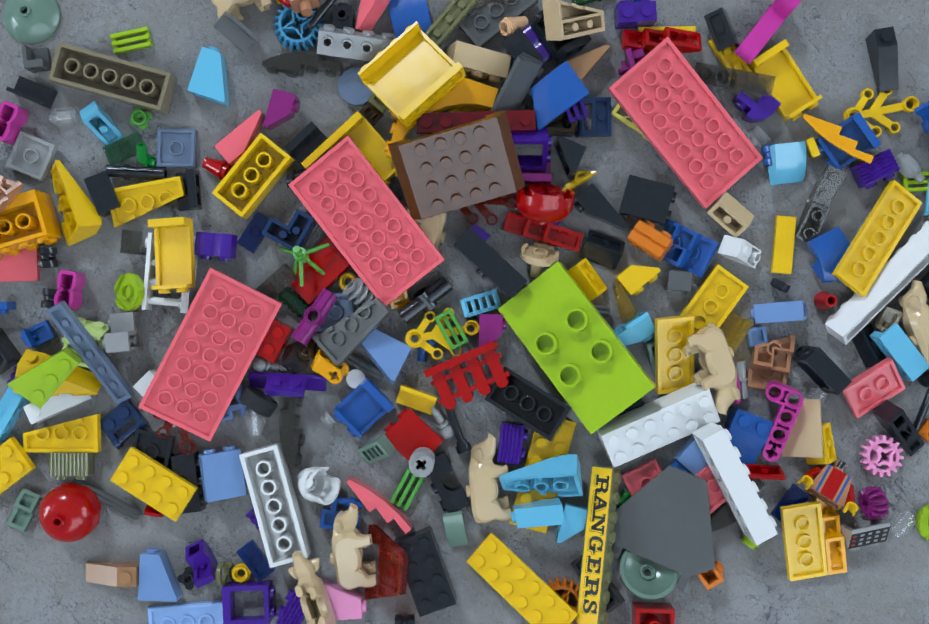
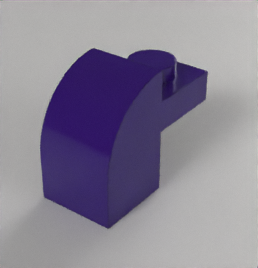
[732,91,781,123]
[185,539,218,588]

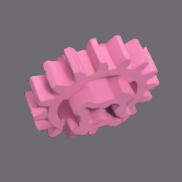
[859,434,904,477]

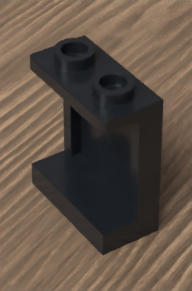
[530,10,592,63]
[618,175,677,226]

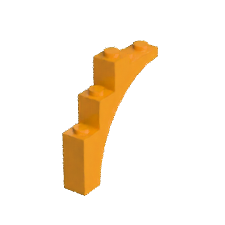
[384,77,498,159]

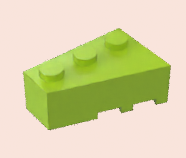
[7,347,82,409]

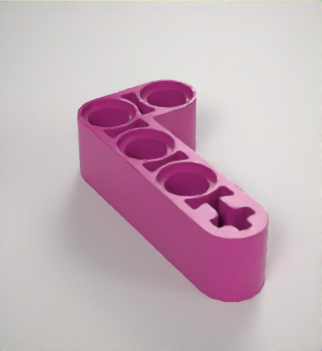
[734,0,801,65]
[762,380,804,462]

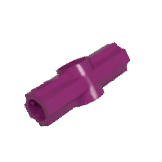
[291,288,339,345]

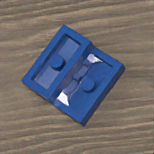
[388,0,432,38]

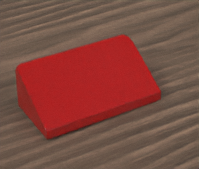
[745,464,786,480]

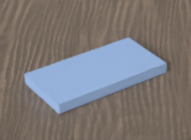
[147,600,223,624]

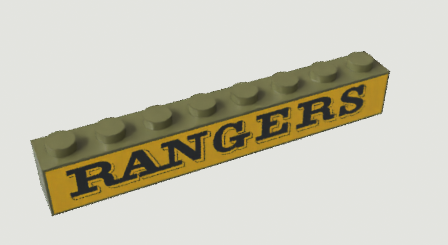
[576,465,622,624]

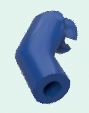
[417,340,438,362]

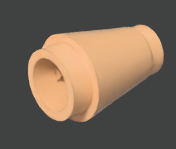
[499,16,529,37]

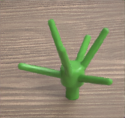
[279,243,330,287]

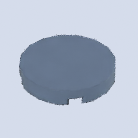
[338,67,373,106]

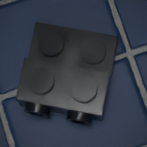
[132,428,176,470]

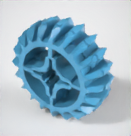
[273,5,324,53]

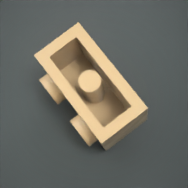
[707,191,754,237]

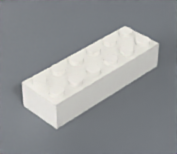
[597,383,720,468]
[691,422,778,545]
[239,442,311,568]

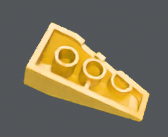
[50,160,102,246]
[13,349,102,396]

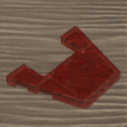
[365,524,408,600]

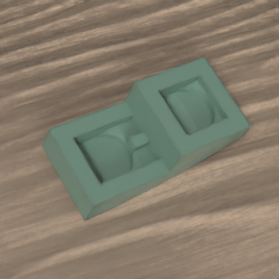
[6,488,42,532]
[442,511,468,547]

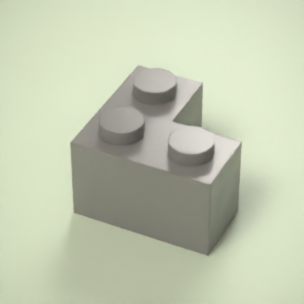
[102,312,143,353]

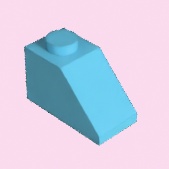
[79,100,124,148]
[555,501,587,543]

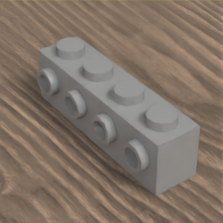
[316,24,397,62]

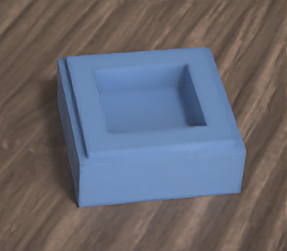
[744,325,768,348]

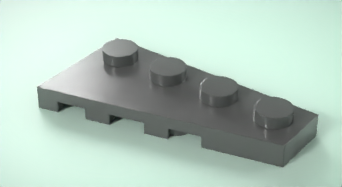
[458,0,538,47]
[312,298,391,366]

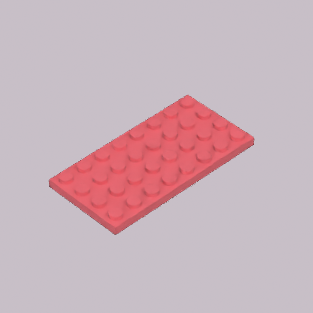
[607,37,763,209]
[288,136,445,306]
[138,267,282,441]

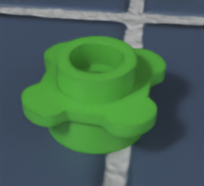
[130,107,152,130]

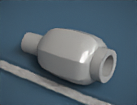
[895,152,925,183]

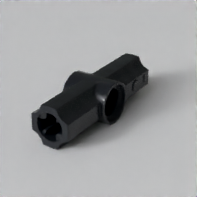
[397,276,453,324]

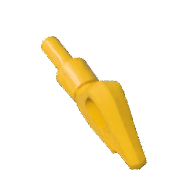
[562,171,597,191]

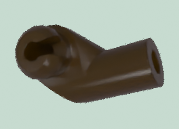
[299,337,317,361]

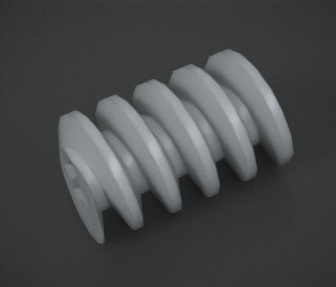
[342,277,376,308]
[409,447,435,477]

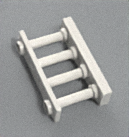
[141,233,198,313]

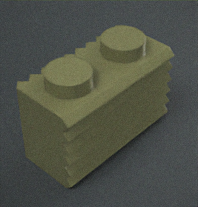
[49,452,95,480]

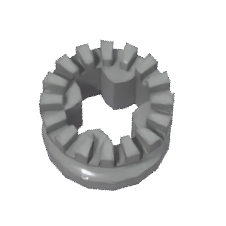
[320,410,339,429]

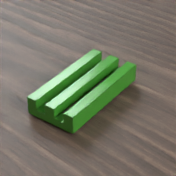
[434,308,469,351]
[390,467,425,511]

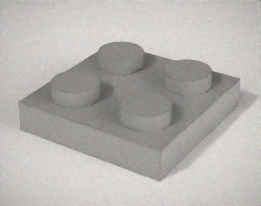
[6,131,59,181]

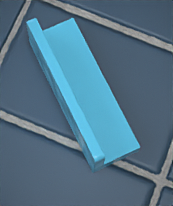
[869,323,929,382]
[0,386,28,445]

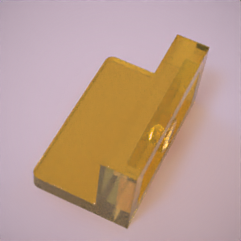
[719,311,753,353]

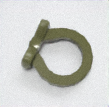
[216,561,233,586]

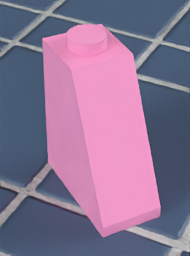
[320,577,367,620]

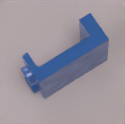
[816,112,881,171]
[333,377,394,439]

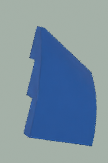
[531,61,589,131]
[663,220,720,278]
[806,226,850,283]

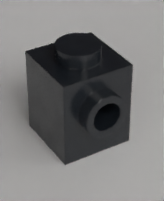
[332,3,354,29]

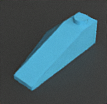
[613,312,655,346]
[499,454,583,497]

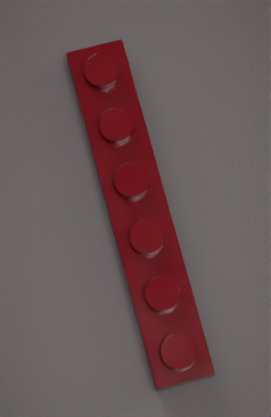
[416,110,536,135]

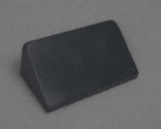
[852,323,887,367]

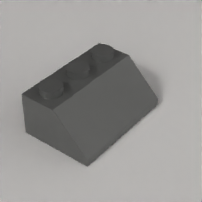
[491,52,544,111]

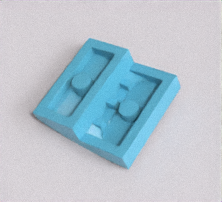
[768,141,806,186]

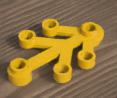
[843,88,920,137]
[405,308,479,361]

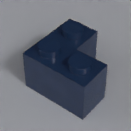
[261,209,317,251]

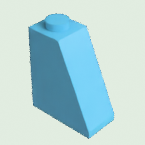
[187,46,230,106]
[510,497,566,528]

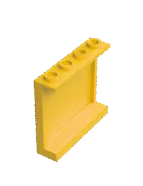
[357,21,466,128]
[301,111,398,186]

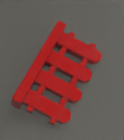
[423,339,510,410]

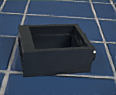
[792,346,852,395]

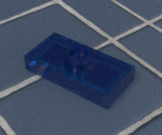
[237,211,270,253]
[770,484,810,522]
[236,539,275,582]

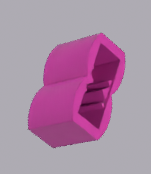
[0,100,28,145]
[54,270,86,311]

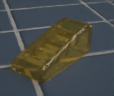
[612,281,637,322]

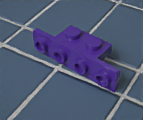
[249,372,327,397]

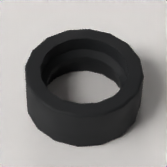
[239,386,278,418]

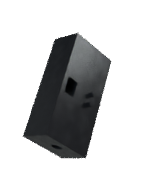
[454,228,527,299]

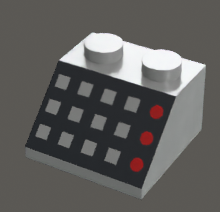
[840,516,891,551]

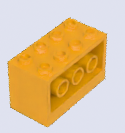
[0,189,63,260]

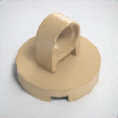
[520,242,559,278]

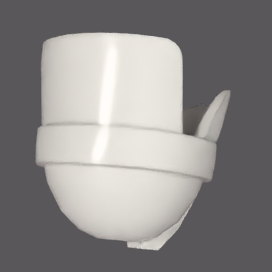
[297,467,341,505]

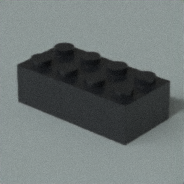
[485,367,572,441]
[394,526,457,617]

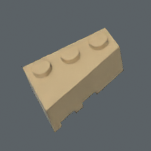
[542,0,605,41]
[445,41,511,83]

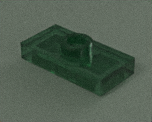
[102,132,147,165]

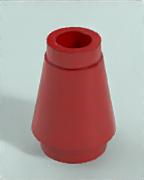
[202,157,232,180]
[814,291,837,310]

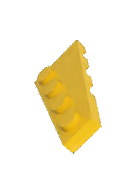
[111,176,186,228]
[23,413,101,452]

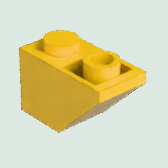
[614,265,661,296]

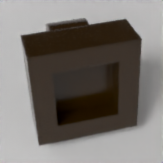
[359,102,384,126]

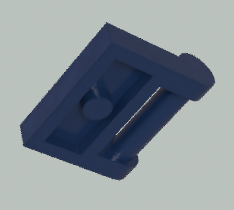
[576,97,612,138]
[101,399,149,450]

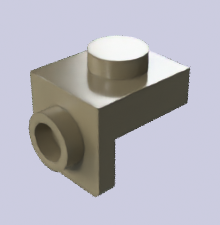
[873,306,903,333]

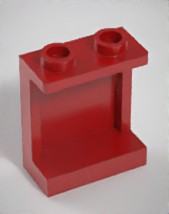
[384,408,444,463]

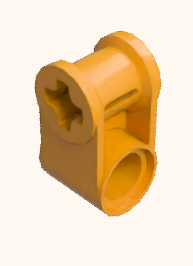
[310,349,349,384]

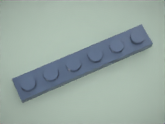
[45,300,135,404]

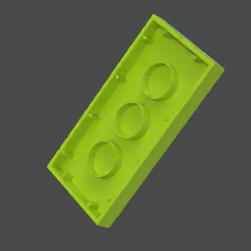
[498,261,656,434]

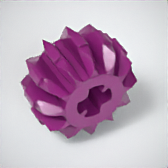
[857,486,890,520]

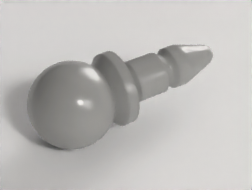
[252,357,290,372]
[432,406,453,439]

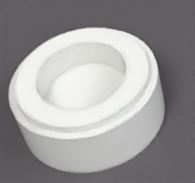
[346,369,365,388]

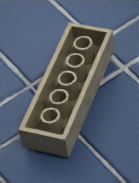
[48,42,177,115]

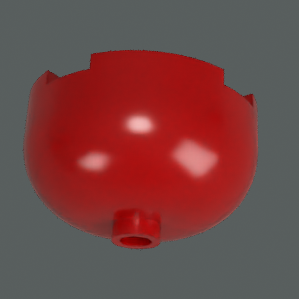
[515,183,575,225]
[38,482,102,543]

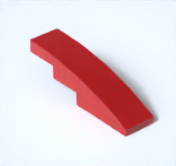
[621,27,702,53]
[502,211,584,253]

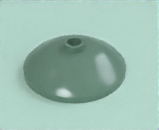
[2,0,61,44]
[619,550,678,600]

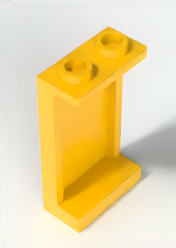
[748,39,823,122]
[148,217,196,294]

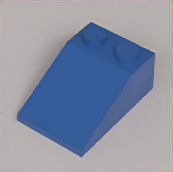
[723,406,774,464]

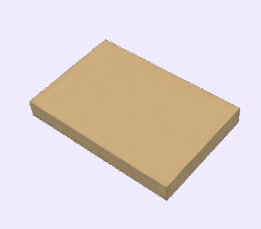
[781,399,824,458]

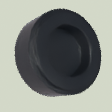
[770,278,790,293]

